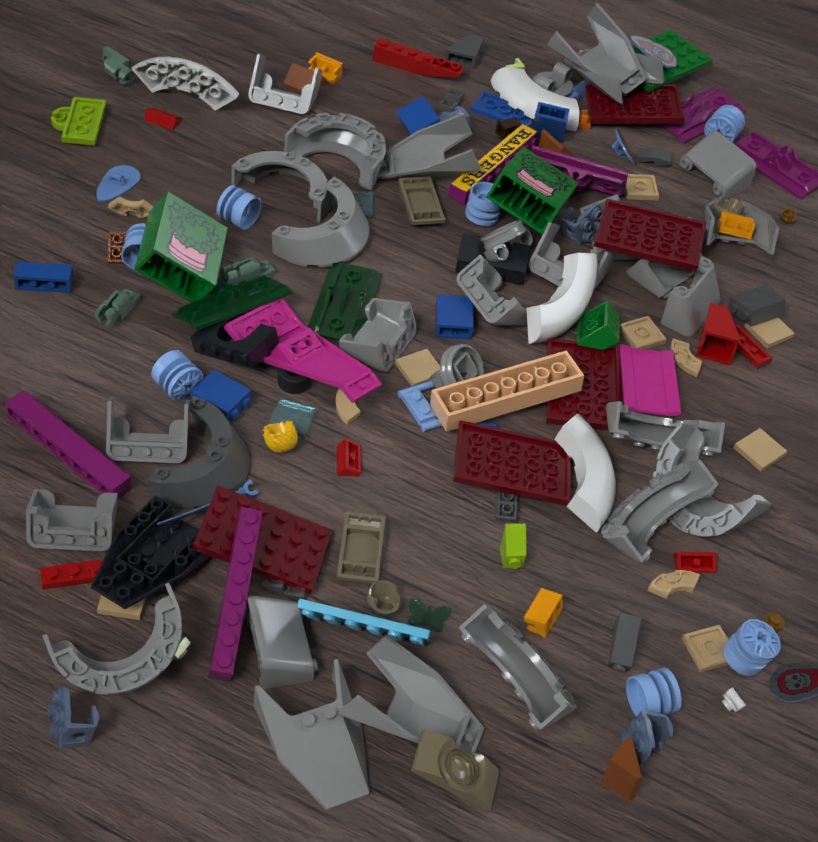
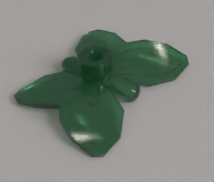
[408,598,451,632]

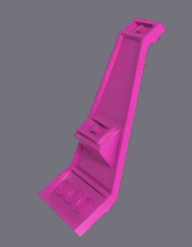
[224,298,382,403]

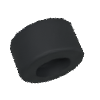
[278,367,311,394]

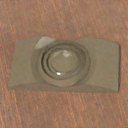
[398,176,445,225]
[336,511,386,584]
[411,730,499,812]

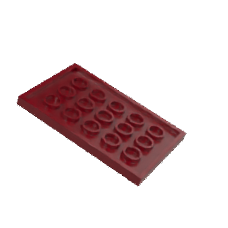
[585,84,685,124]
[594,199,707,271]
[546,339,621,430]
[453,420,571,506]
[192,485,332,595]

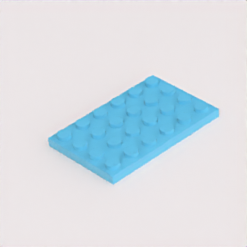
[297,599,431,646]

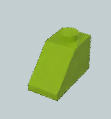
[500,523,526,569]

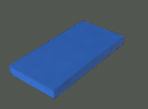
[470,91,534,128]

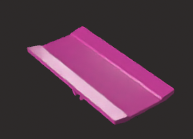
[619,343,681,416]

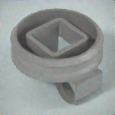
[532,62,573,97]
[481,220,533,262]
[430,344,484,388]

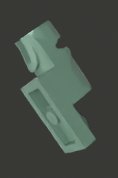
[103,46,135,87]
[221,256,275,285]
[95,288,141,325]

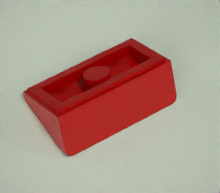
[144,108,182,130]
[337,438,361,477]
[673,552,717,573]

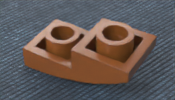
[108,232,127,263]

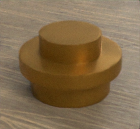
[780,208,797,223]
[764,612,785,632]

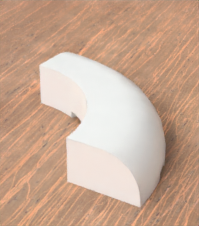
[131,57,239,111]
[491,67,579,131]
[526,253,597,344]
[554,414,616,533]

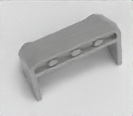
[248,53,323,114]
[529,222,616,289]
[106,397,190,463]

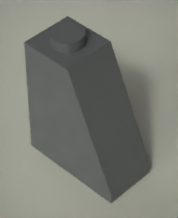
[445,34,484,69]
[608,612,642,672]

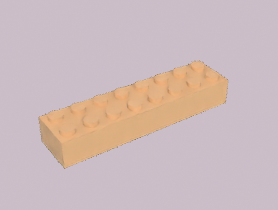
[430,350,584,432]

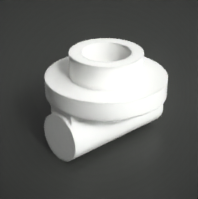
[722,687,746,713]

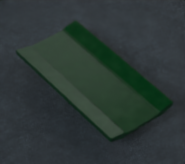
[308,262,383,341]
[171,275,292,331]

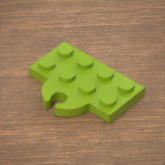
[51,97,106,146]

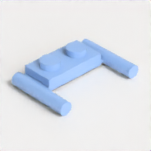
[397,380,442,432]

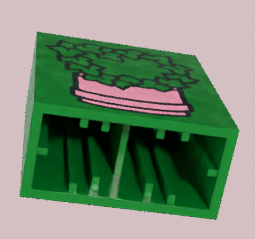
[486,147,578,235]
[134,192,227,303]

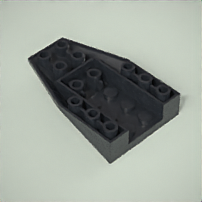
[91,495,211,609]

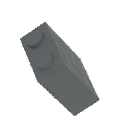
[729,286,786,326]

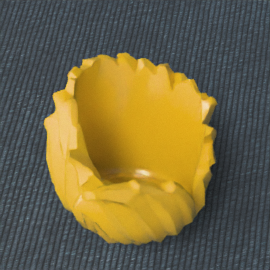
[262,420,298,453]

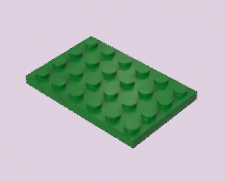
[632,30,713,92]

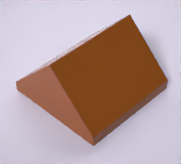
[284,63,326,93]
[539,129,577,158]
[602,737,642,801]

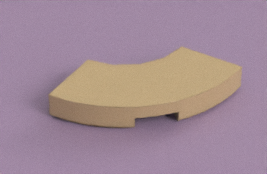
[108,196,153,218]
[670,338,703,377]
[335,388,361,425]
[648,570,701,599]

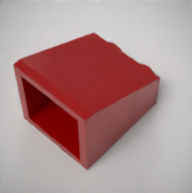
[696,303,740,366]

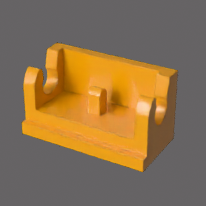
[308,52,343,84]
[717,211,755,240]
[524,588,563,638]

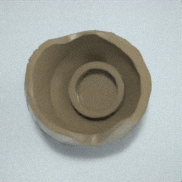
[714,197,744,218]
[367,580,401,617]

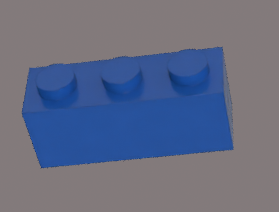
[14,261,73,293]

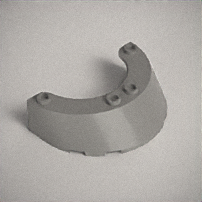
[284,113,386,190]
[231,151,334,222]
[272,177,369,268]
[606,401,725,456]
[653,422,772,537]
[601,459,719,563]
[42,583,182,695]
[459,604,577,731]

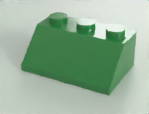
[577,300,620,350]

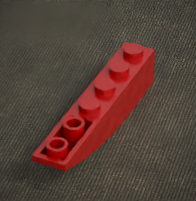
[372,38,465,77]

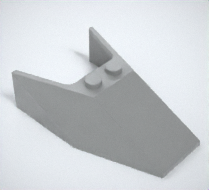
[547,3,647,95]
[564,49,664,104]
[378,113,482,179]
[705,197,779,254]
[338,635,484,753]
[254,659,370,811]

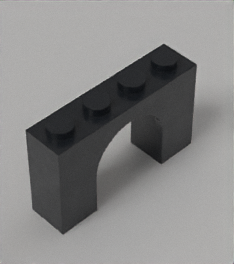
[455,233,531,285]
[190,318,279,368]

